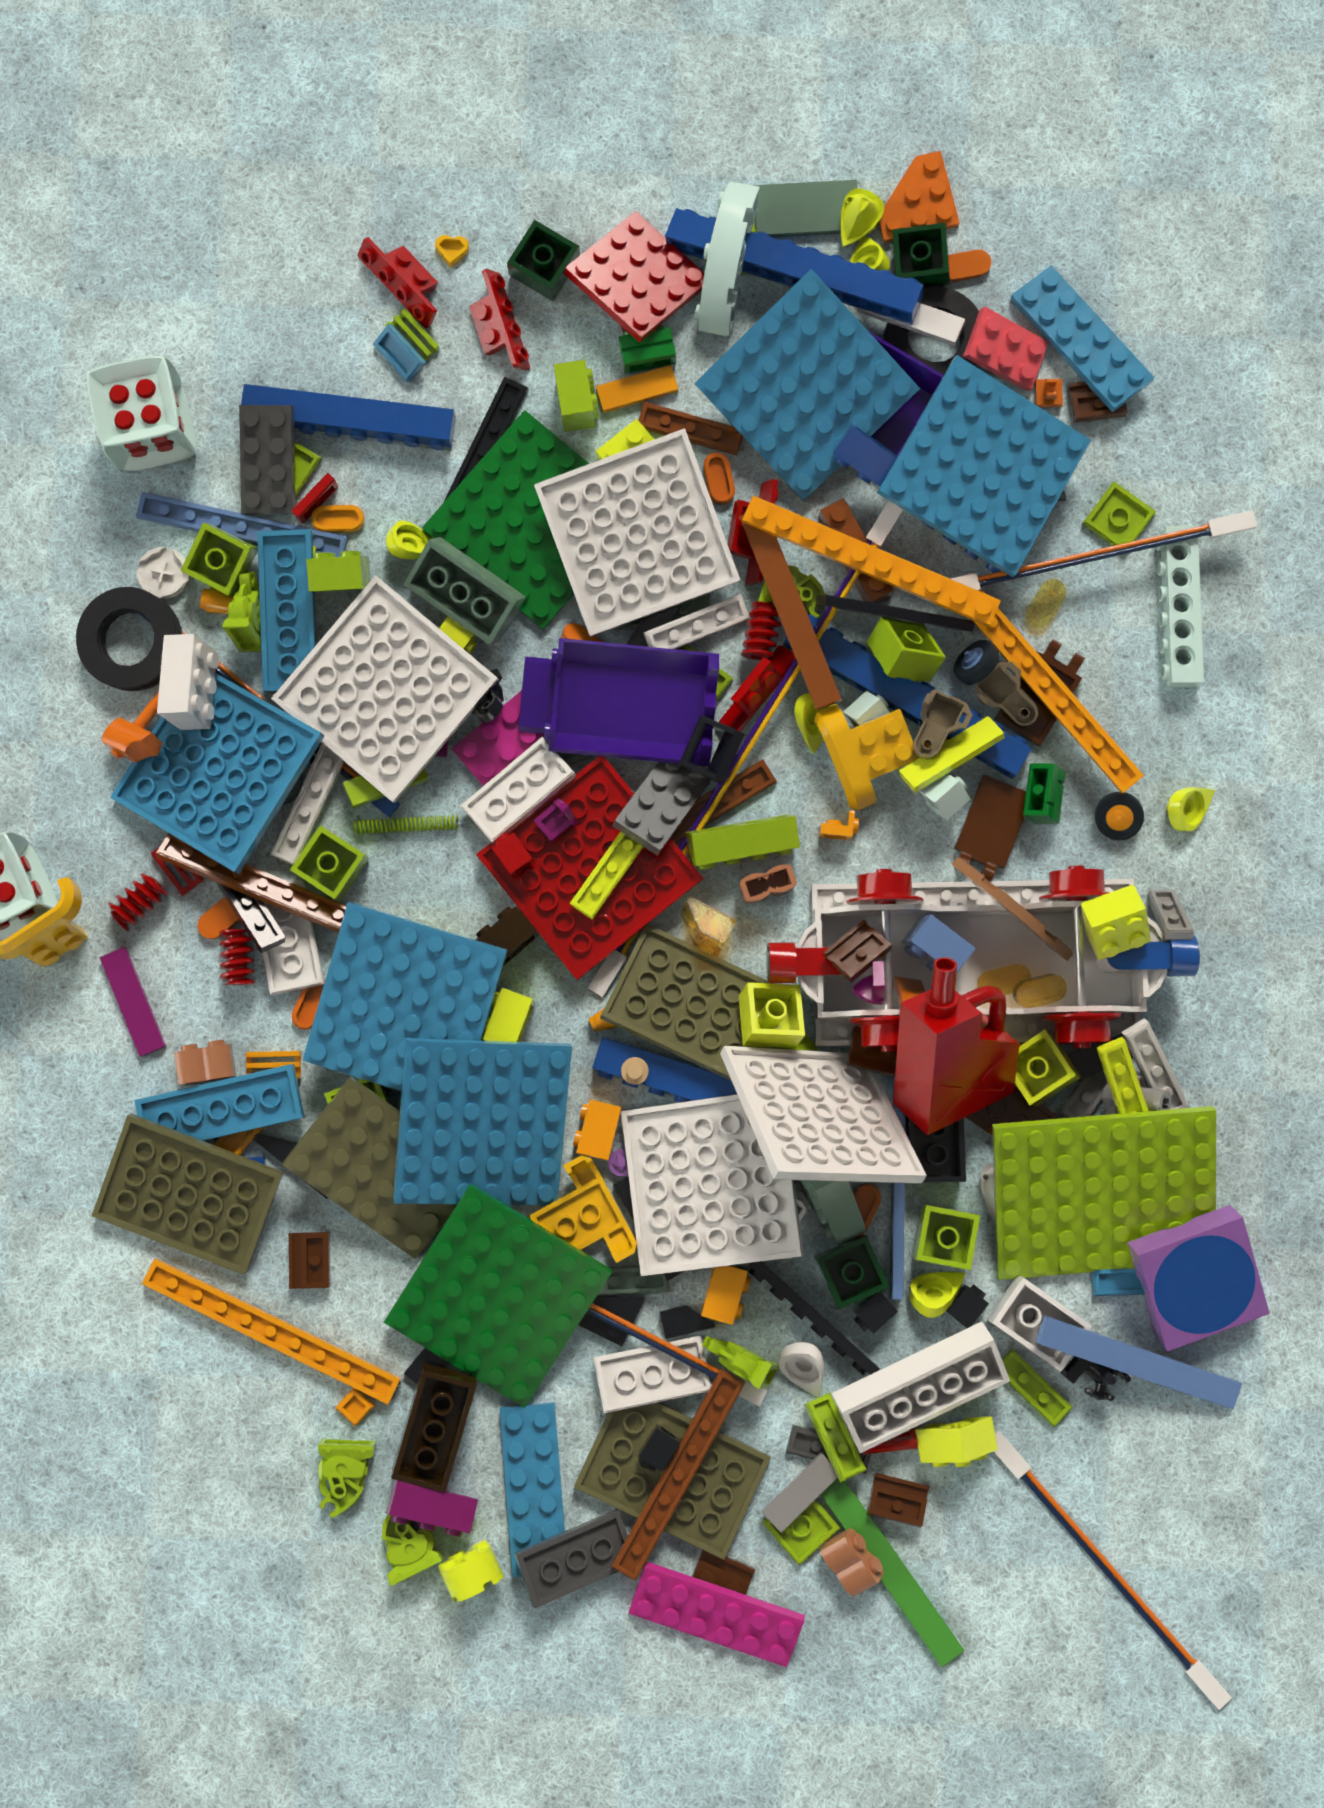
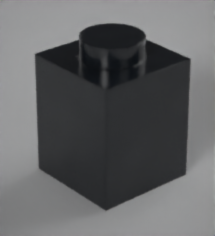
[946,1284,989,1328]
[853,1292,898,1334]
[639,1424,680,1472]

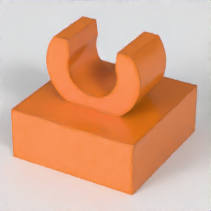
[1035,379,1063,407]

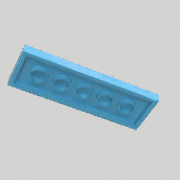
[1010,265,1155,412]
[257,529,316,692]
[134,1064,305,1141]
[500,1402,565,1577]

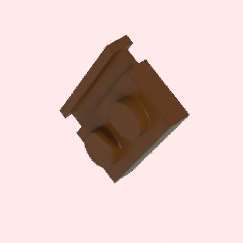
[1068,382,1128,423]
[823,919,892,983]
[846,1026,897,1077]
[288,1232,331,1289]
[867,1473,930,1528]
[692,1550,755,1594]

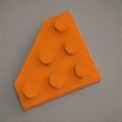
[879,151,960,244]

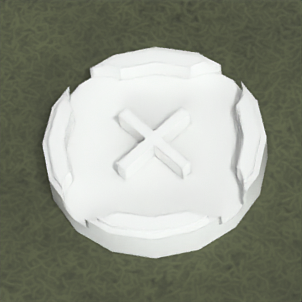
[136,547,190,600]

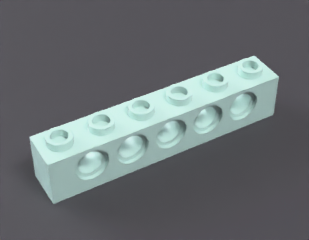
[1156,526,1204,688]

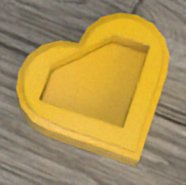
[435,235,469,268]

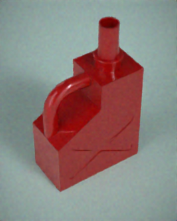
[893,957,1020,1135]

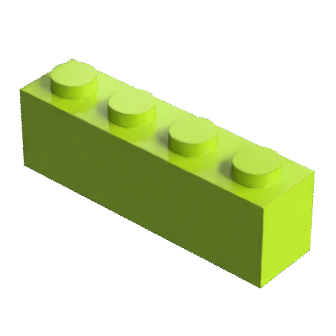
[685,814,800,870]

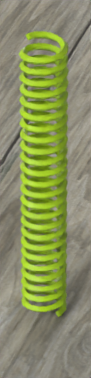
[354,815,459,834]

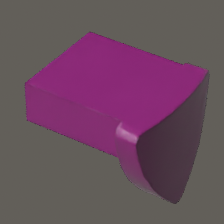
[533,798,578,842]
[853,961,885,1005]

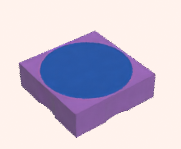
[1127,1205,1270,1352]

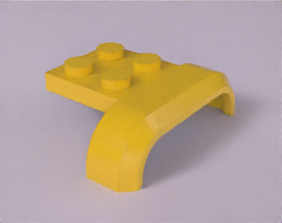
[813,704,919,811]
[0,877,88,967]
[529,1155,637,1263]

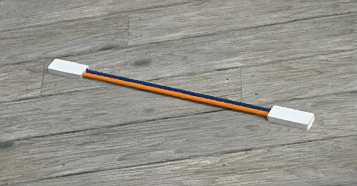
[951,510,1257,591]
[587,1303,768,1407]
[994,1430,1232,1710]

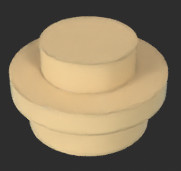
[621,1057,649,1085]

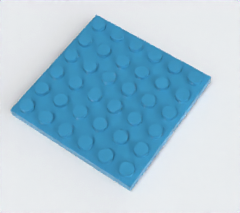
[694,269,920,501]
[877,355,1091,577]
[110,673,325,874]
[302,902,508,1091]
[393,1038,572,1205]

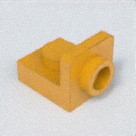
[818,810,859,840]

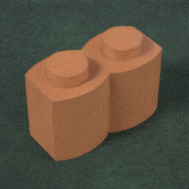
[738,865,797,904]
[174,1040,236,1085]
[820,1528,884,1597]

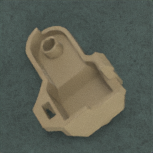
[974,661,1039,726]
[913,689,973,759]

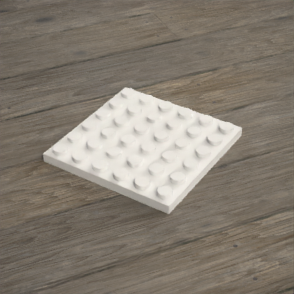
[534,428,740,637]
[271,575,499,803]
[720,1046,927,1183]
[621,1094,804,1276]

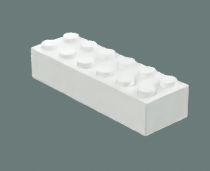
[832,1322,1010,1453]

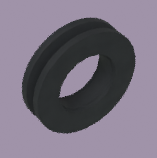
[884,286,979,375]
[76,587,182,691]

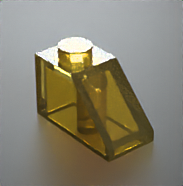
[680,896,737,958]

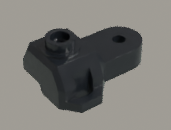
[471,669,504,722]

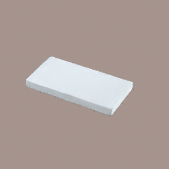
[461,737,576,845]
[263,880,324,996]
[593,1336,711,1414]

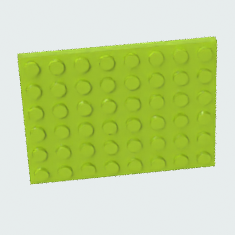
[992,1106,1216,1280]

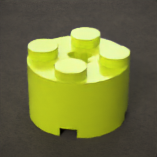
[438,1539,504,1602]

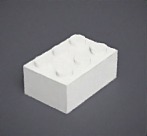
[157,634,219,730]
[987,1275,1092,1372]

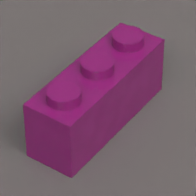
[385,1479,478,1537]

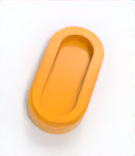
[311,505,365,533]

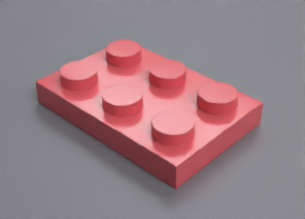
[963,307,1049,391]

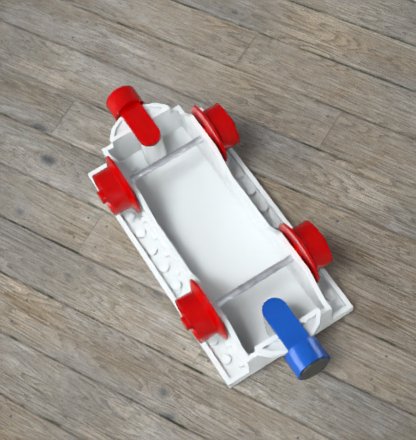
[766,865,1200,1052]

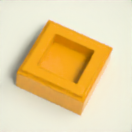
[335,1388,375,1426]

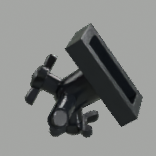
[1060,1332,1131,1401]

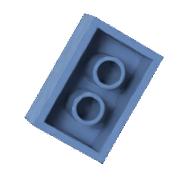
[901,914,976,974]

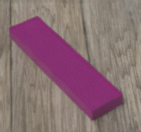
[99,947,166,1057]

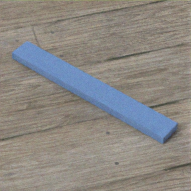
[136,492,348,557]
[890,1078,906,1300]
[1035,1315,1242,1409]

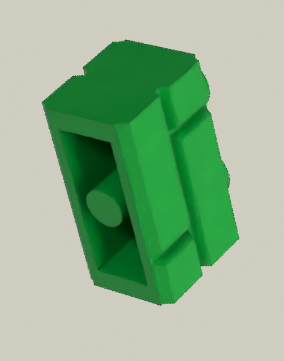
[618,325,676,374]
[1023,763,1066,824]

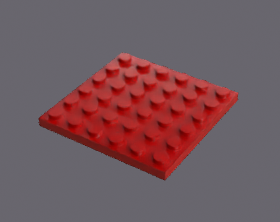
[476,756,704,981]

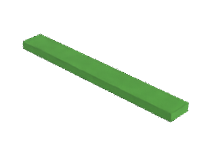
[821,1478,965,1667]

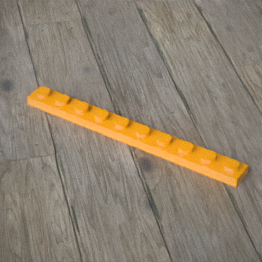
[742,495,1001,627]
[967,574,1144,794]
[142,1258,401,1404]

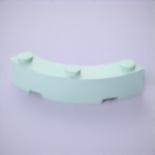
[695,181,760,337]
[843,691,970,820]

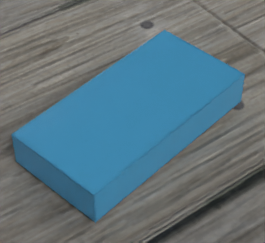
[373,324,426,382]
[1092,1269,1145,1296]

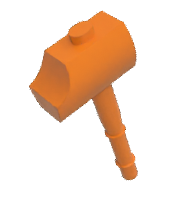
[101,690,163,762]

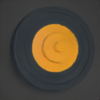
[1095,792,1144,840]

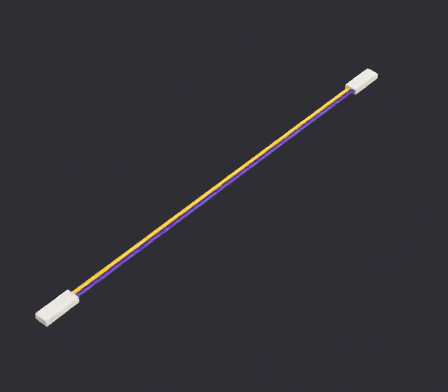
[588,501,903,997]

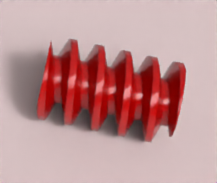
[740,601,781,661]
[108,873,169,931]
[219,929,255,985]

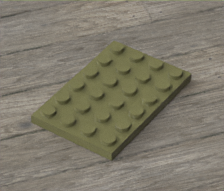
[600,924,769,1081]
[282,1076,457,1259]
[92,1113,284,1275]
[574,1402,771,1560]

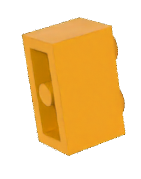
[573,1099,622,1160]
[700,1265,751,1325]

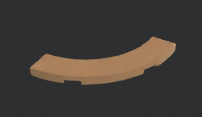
[952,857,1073,961]

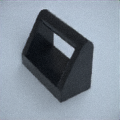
[678,715,745,783]

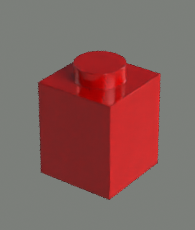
[492,832,535,877]

